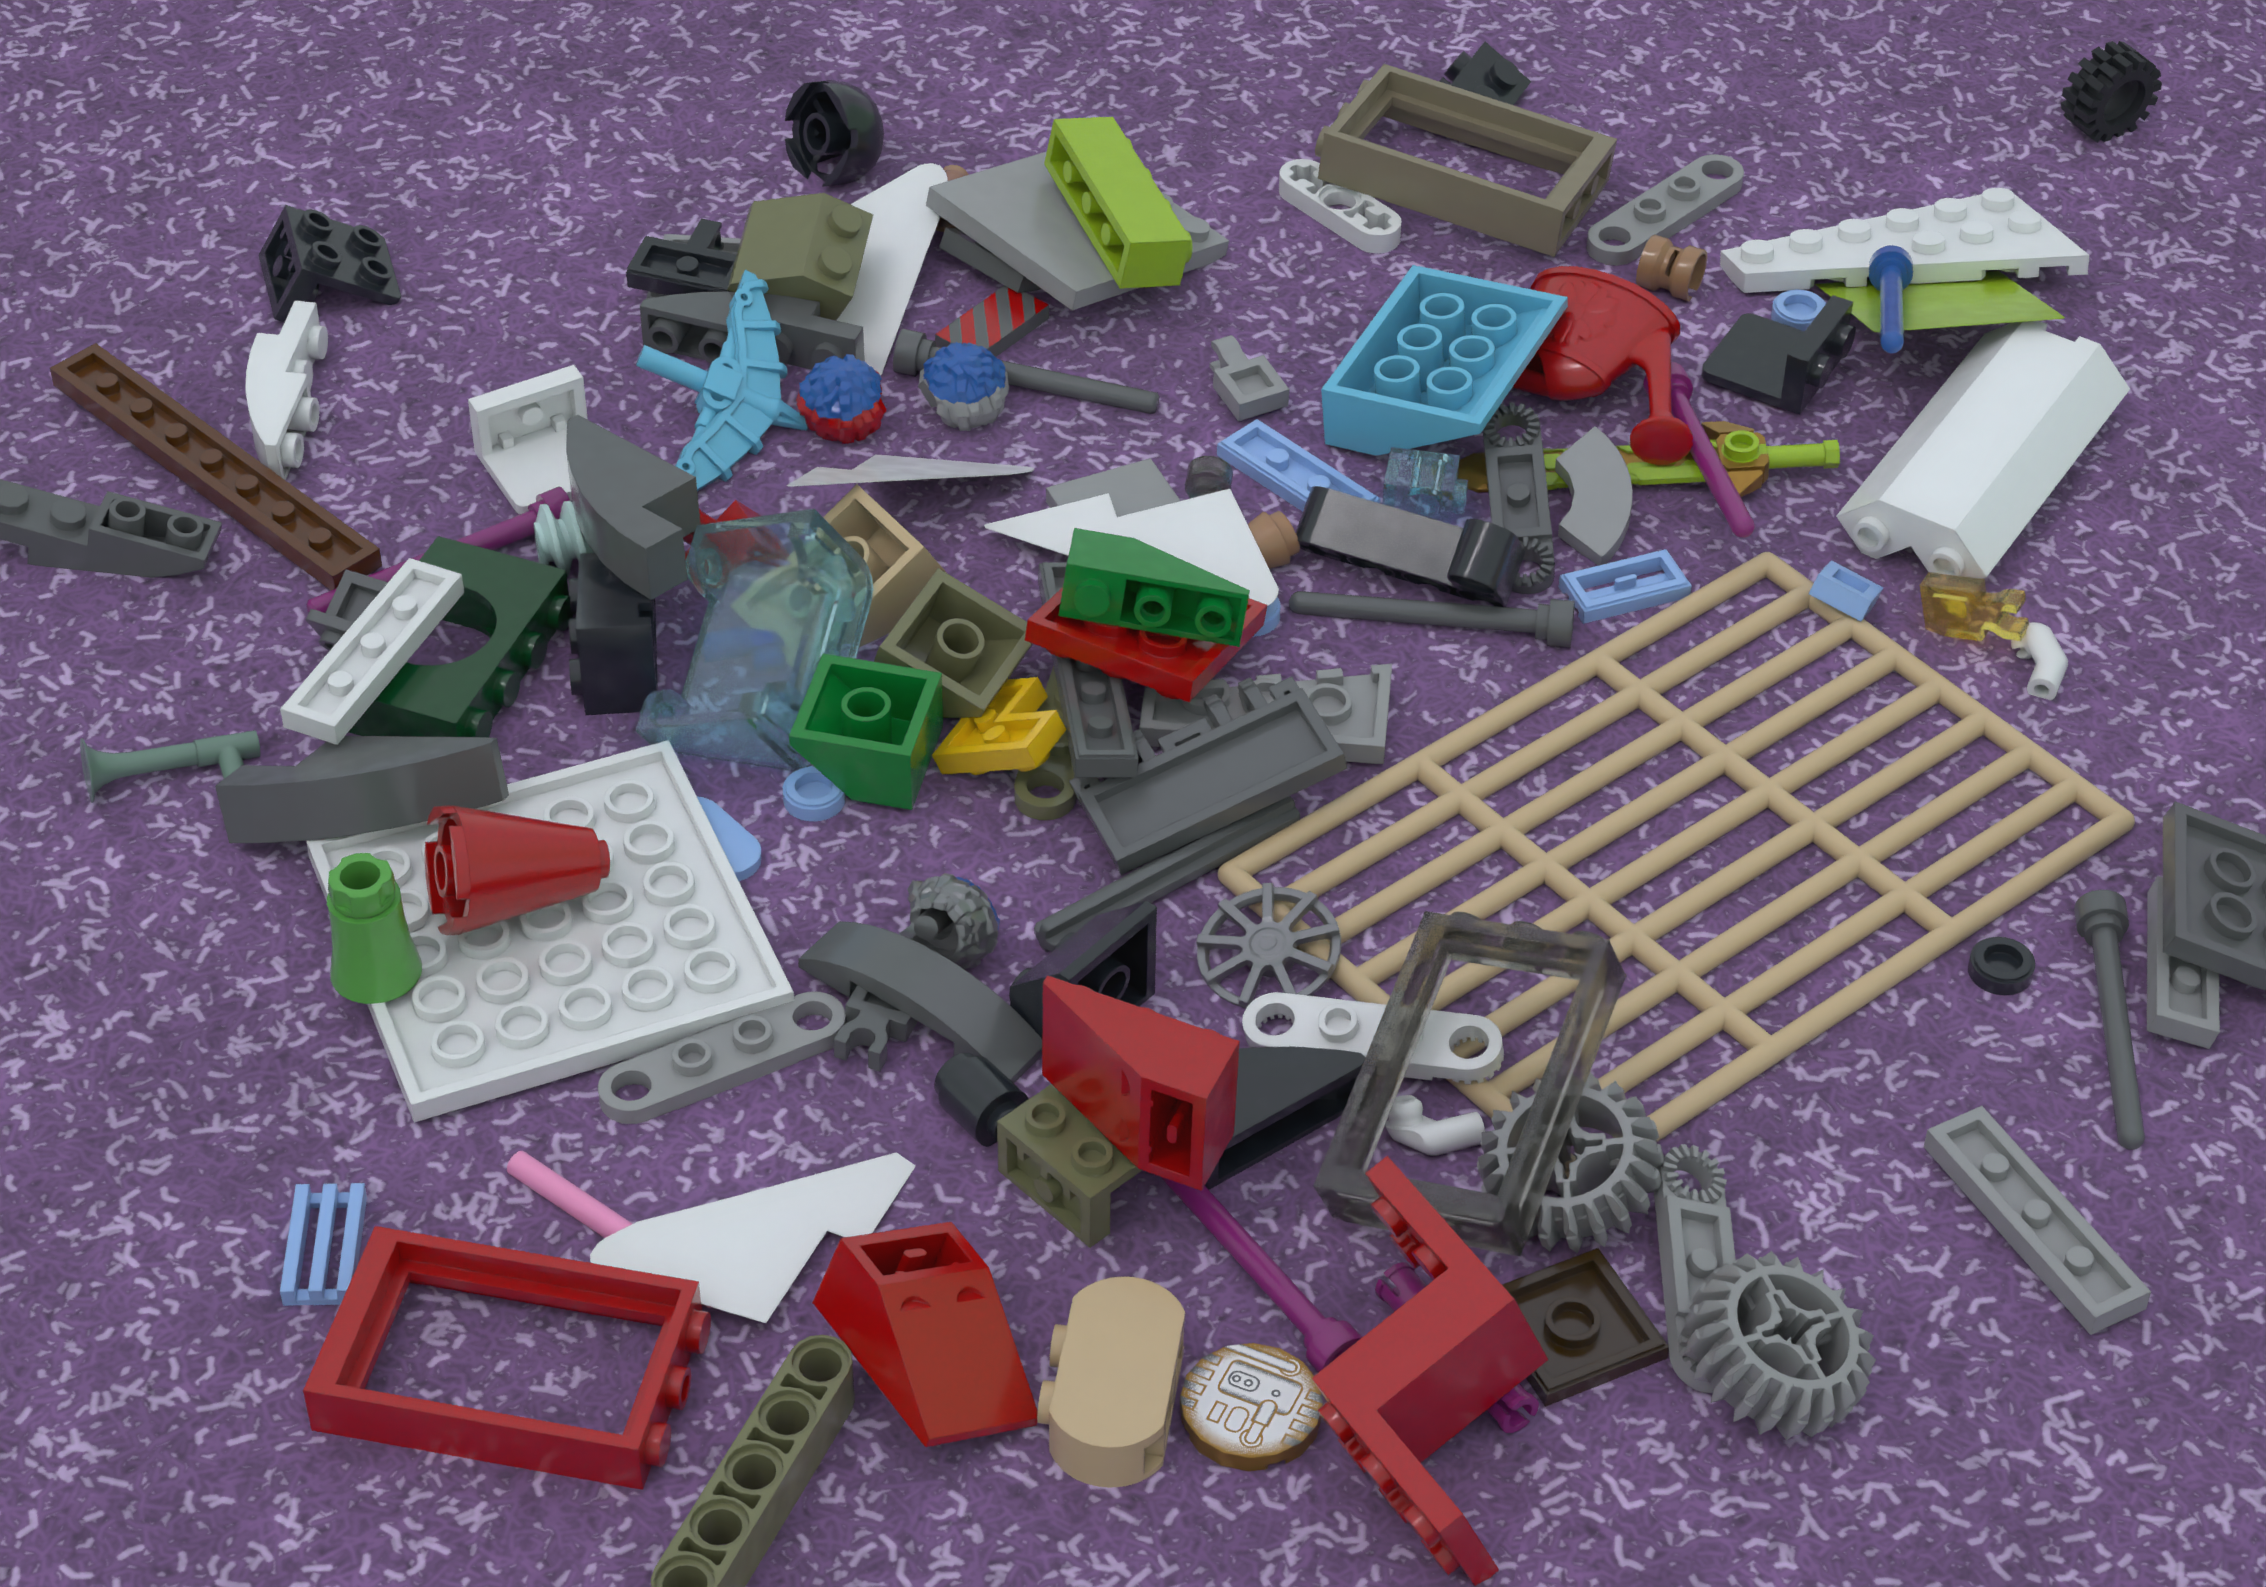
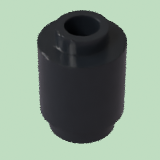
[934,1053,1029,1147]

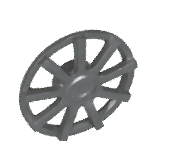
[1196,883,1341,1008]

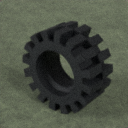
[2061,41,2162,143]

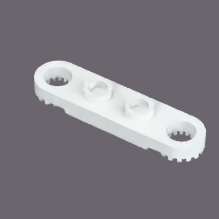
[1242,992,1504,1084]

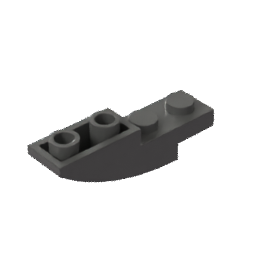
[640,292,865,370]
[0,479,222,578]

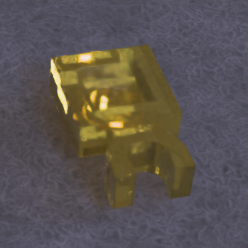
[1919,572,2029,641]

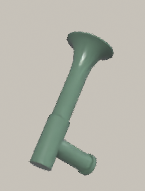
[80,730,261,803]

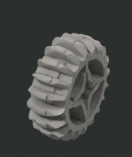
[1477,1071,1664,1253]
[1682,1251,1876,1441]

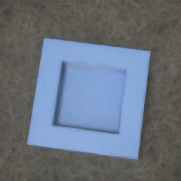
[1809,560,1883,621]

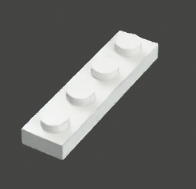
[280,558,464,745]

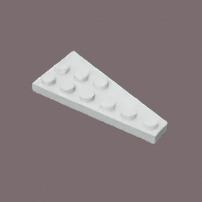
[1720,188,2089,293]

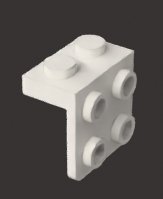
[468,365,588,514]

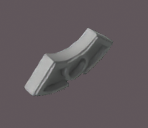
[1555,426,1633,566]

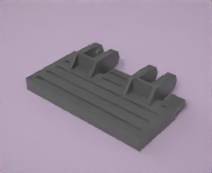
[1069,676,1347,875]

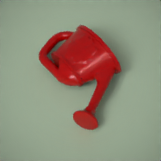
[1512,266,1693,465]

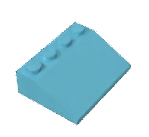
[1321,265,1568,456]

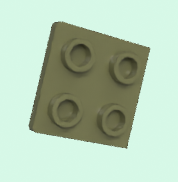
[997,1084,1142,1248]

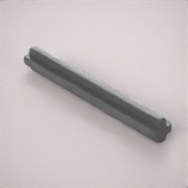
[1034,796,1300,952]

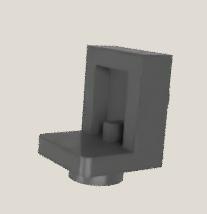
[306,569,388,651]

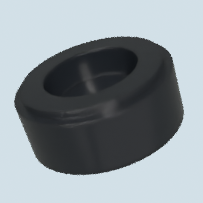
[1968,937,2035,995]

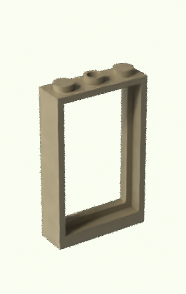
[1315,64,1617,257]

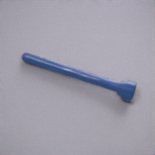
[1869,245,1913,353]

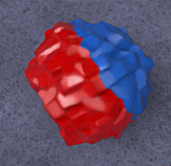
[796,354,887,444]

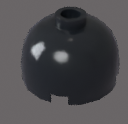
[785,80,884,187]

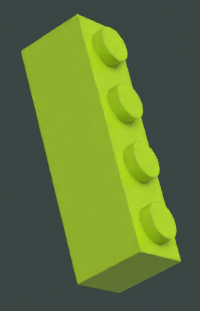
[1044,117,1193,289]

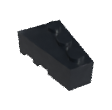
[569,553,659,716]

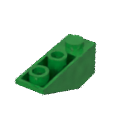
[1059,528,1250,647]

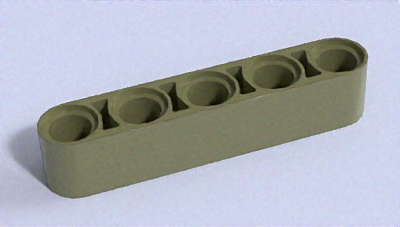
[651,1335,855,1587]

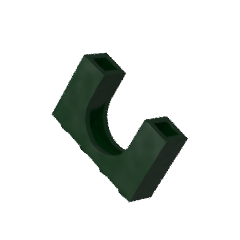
[349,536,573,738]

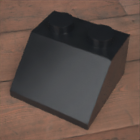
[1009,901,1157,1038]

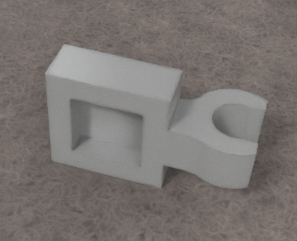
[1209,335,1290,422]

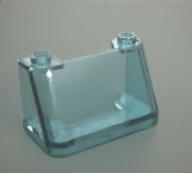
[635,508,873,771]

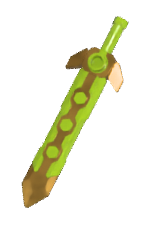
[1438,421,1840,499]

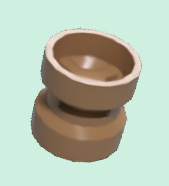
[1636,234,1707,302]

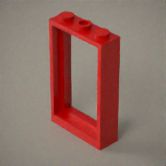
[303,1226,711,1490]

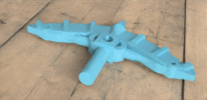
[636,270,808,492]

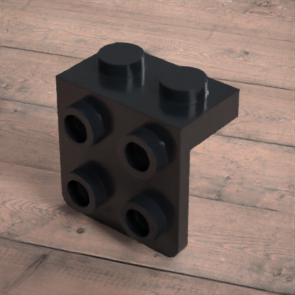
[1701,295,1856,415]

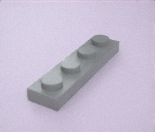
[1924,1106,2151,1335]

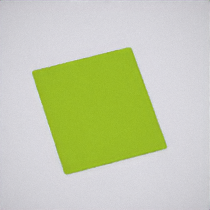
[1815,271,2065,332]

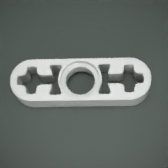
[1279,159,1402,253]

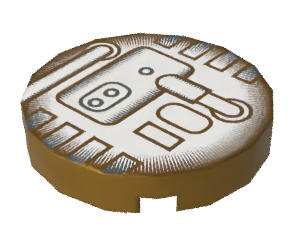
[1180,1343,1323,1471]

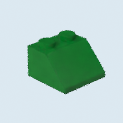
[789,653,943,810]

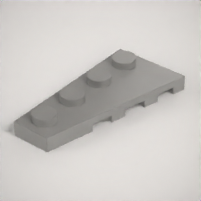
[1139,664,1392,764]

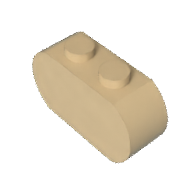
[1037,1277,1185,1488]

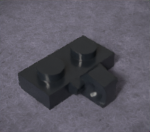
[626,218,737,295]

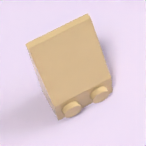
[730,484,947,676]

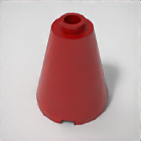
[424,805,610,935]

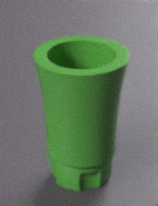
[327,853,422,1004]

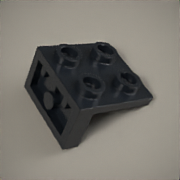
[258,205,401,322]

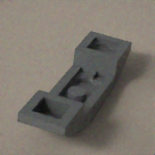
[798,921,1042,1083]

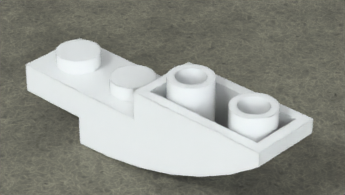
[245,301,328,480]

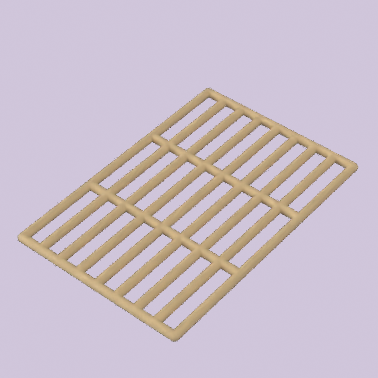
[1218,552,2135,1179]

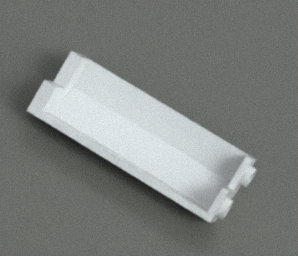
[1836,321,2130,589]

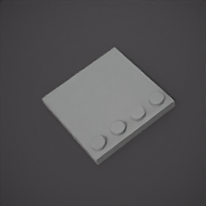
[926,151,1229,310]

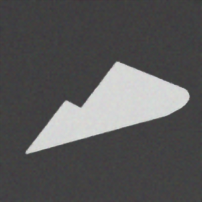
[837,163,948,375]
[787,455,1034,486]
[984,489,1279,606]
[590,1152,916,1323]

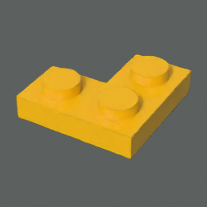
[932,677,1067,775]

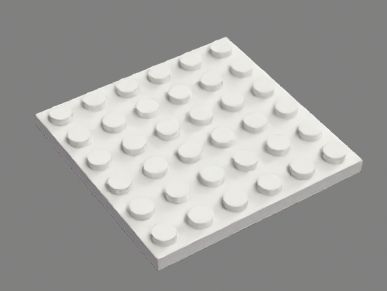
[306,740,794,1123]

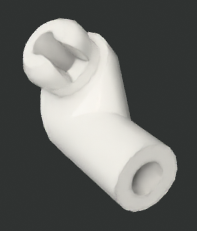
[2011,622,2068,700]
[1385,1095,1485,1156]

